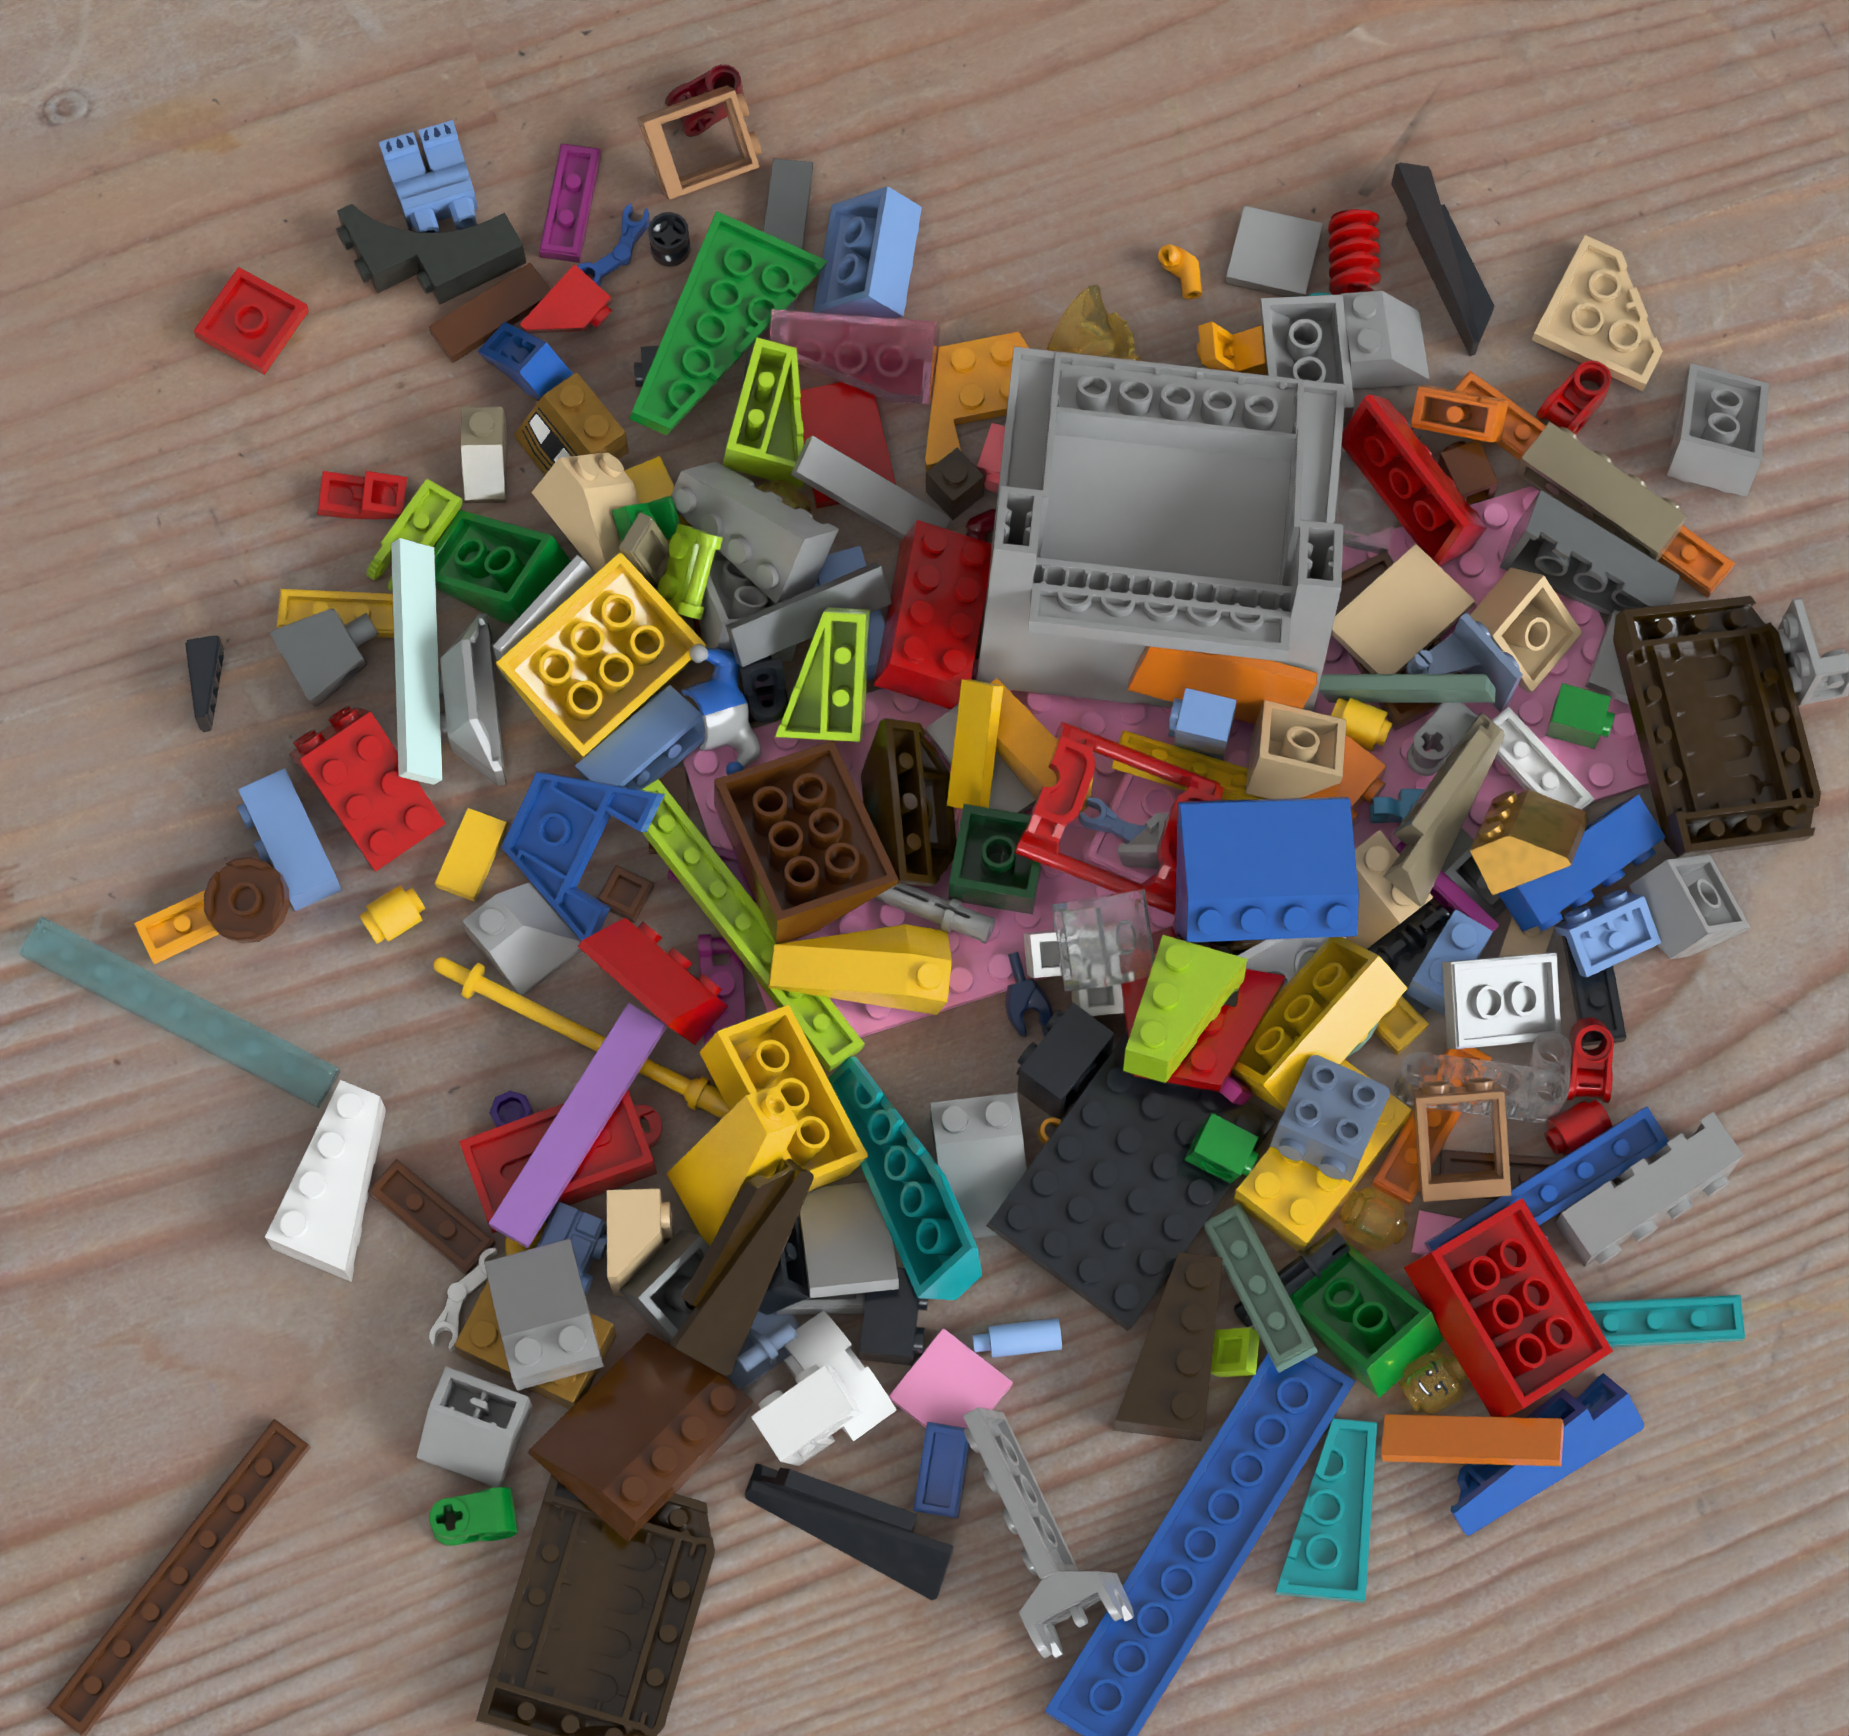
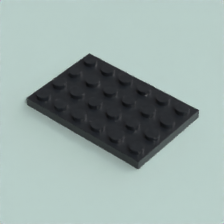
[986,1031,1276,1331]

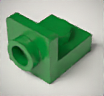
[612,496,680,543]

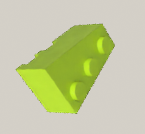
[723,337,804,489]
[1123,935,1247,1083]

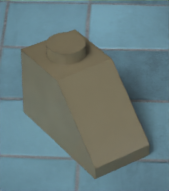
[461,407,507,503]

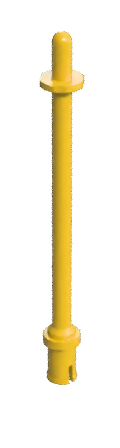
[433,957,729,1119]

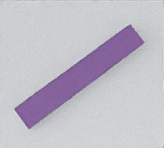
[489,1003,666,1249]

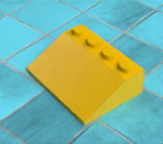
[496,552,707,763]

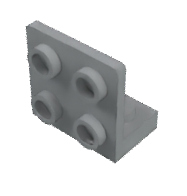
[1777,598,1849,706]

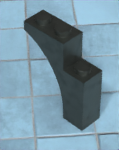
[336,204,526,305]

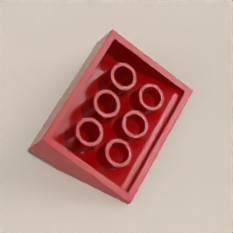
[1404,1198,1613,1417]

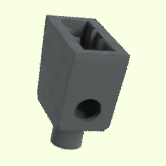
[269,608,379,707]

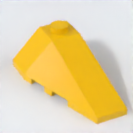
[768,924,952,1015]

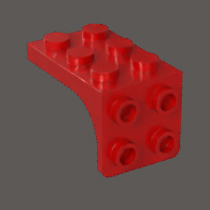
[289,706,446,872]

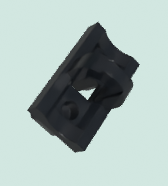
[740,655,788,723]

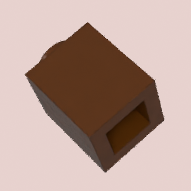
[1438,440,1499,505]

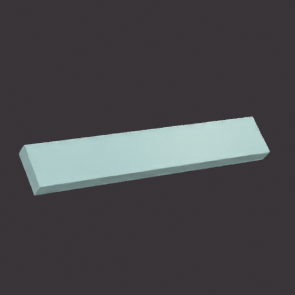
[391,538,442,785]

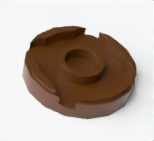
[204,857,290,944]

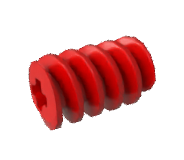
[1328,209,1381,295]

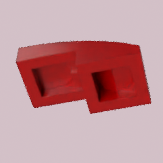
[317,471,407,519]

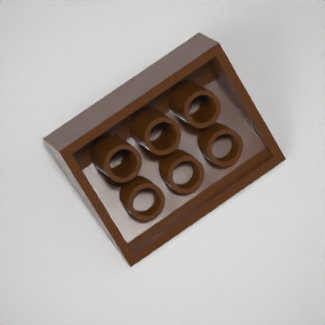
[714,740,899,944]
[528,1333,753,1542]

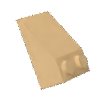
[531,452,639,573]

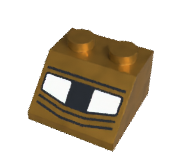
[514,372,629,476]

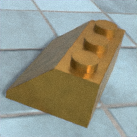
[1470,790,1589,896]

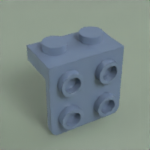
[1270,1055,1390,1182]

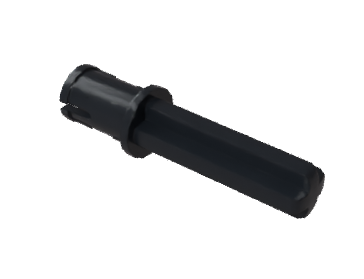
[1233,1227,1351,1327]

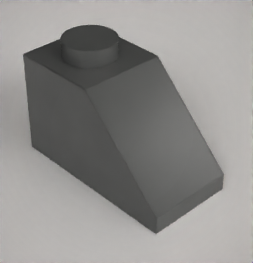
[1442,828,1507,920]

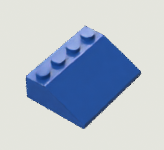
[1175,797,1359,942]

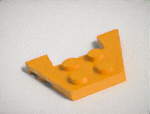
[925,331,1029,472]

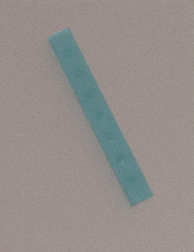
[19,916,340,1109]

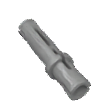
[874,883,996,944]

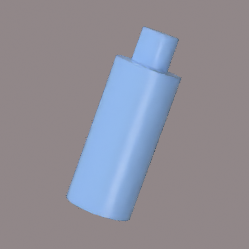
[972,1318,1062,1358]

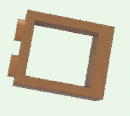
[637,85,762,200]
[1412,1078,1511,1202]

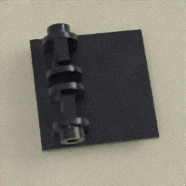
[1367,901,1480,1016]

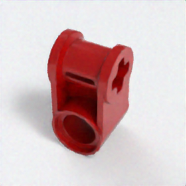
[1536,360,1611,435]
[1563,1017,1614,1103]

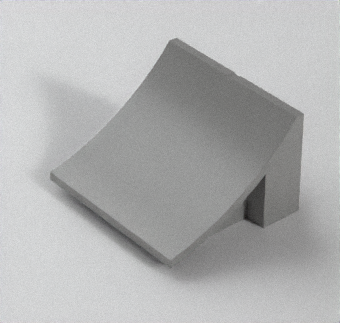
[977,347,1346,712]

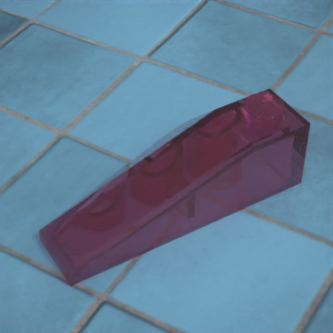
[770,309,940,404]

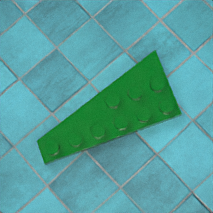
[629,211,828,436]

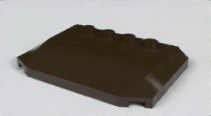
[1613,596,1821,858]
[475,1474,715,1736]

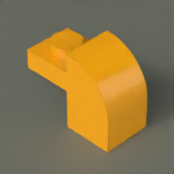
[1197,321,1267,375]

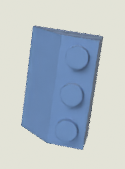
[813,186,922,325]

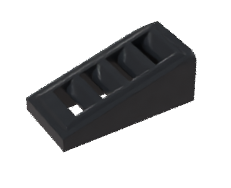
[185,636,224,732]

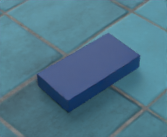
[913,1422,970,1518]

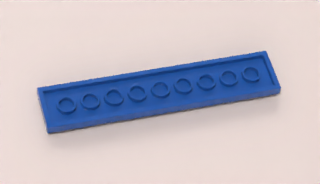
[1044,1353,1355,1736]

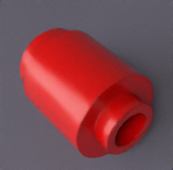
[1544,1099,1612,1156]

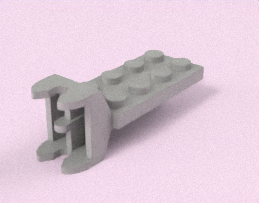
[963,1407,1134,1658]

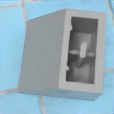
[416,1366,533,1488]

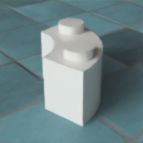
[784,1310,896,1441]

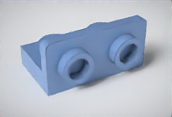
[1554,889,1661,977]

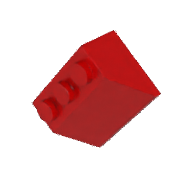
[577,918,728,1045]

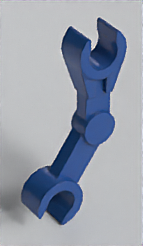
[578,204,650,287]

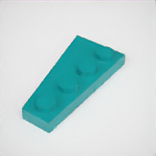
[1274,1418,1377,1603]

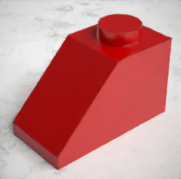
[520,264,613,333]

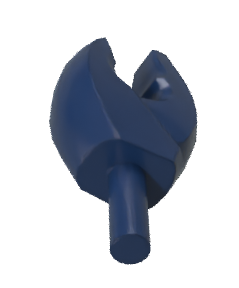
[1005,952,1053,1037]

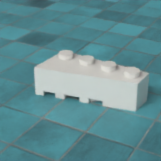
[265,1080,386,1282]

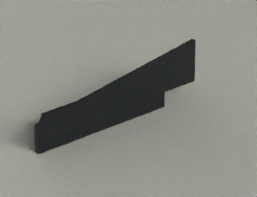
[745,1463,954,1600]

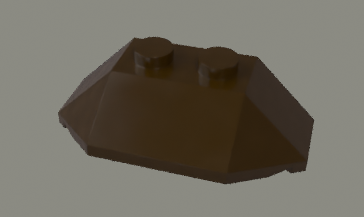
[861,718,957,887]

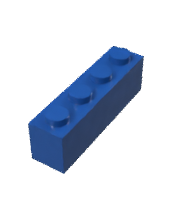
[1498,794,1666,932]

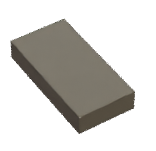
[619,513,669,589]

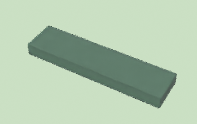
[1319,674,1496,703]
[1203,1203,1318,1373]

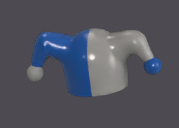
[681,644,761,775]

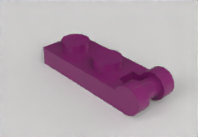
[698,934,746,1046]

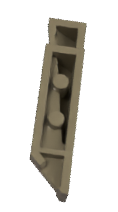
[1384,713,1505,906]

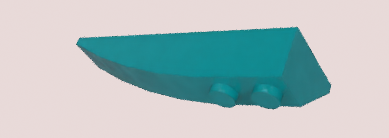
[828,1056,982,1300]

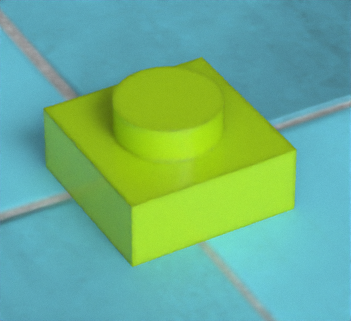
[1210,1327,1260,1377]

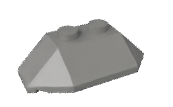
[439,614,506,786]

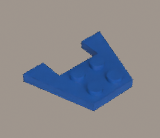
[501,772,665,941]

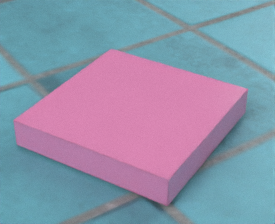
[888,1328,1013,1428]

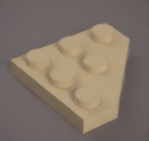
[1532,235,1663,391]

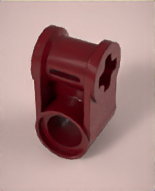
[665,64,744,137]

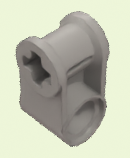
[1407,703,1477,776]

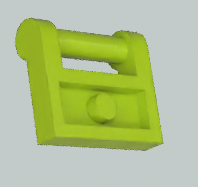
[658,523,723,620]

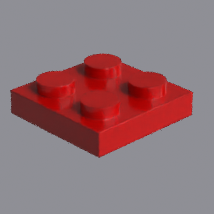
[194,267,309,375]

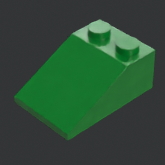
[434,510,571,625]
[1289,1240,1444,1398]

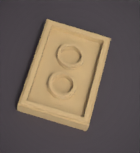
[1331,544,1475,674]

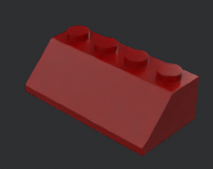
[1341,394,1487,566]

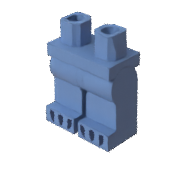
[378,120,478,233]

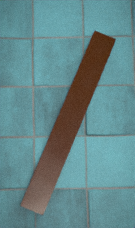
[46,1419,311,1736]

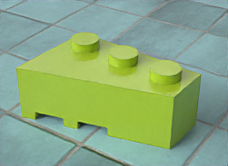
[775,607,870,742]

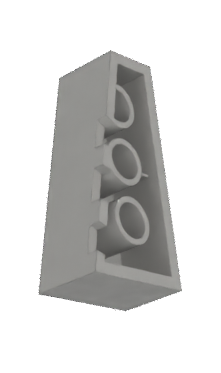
[671,461,839,604]
[1555,1112,1744,1266]

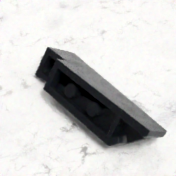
[1391,162,1495,356]

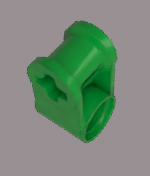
[429,1487,518,1546]

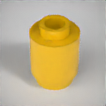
[1331,698,1393,751]
[358,885,425,944]

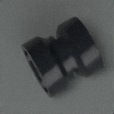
[648,212,691,267]

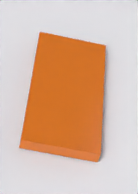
[1128,646,1317,724]

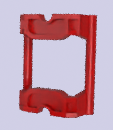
[1014,721,1224,915]

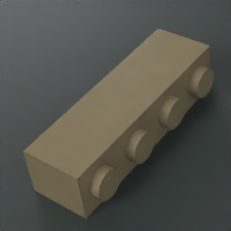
[1516,422,1687,561]

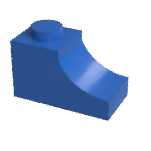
[478,322,573,400]

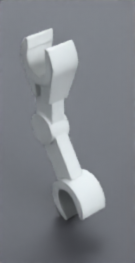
[429,1248,498,1352]

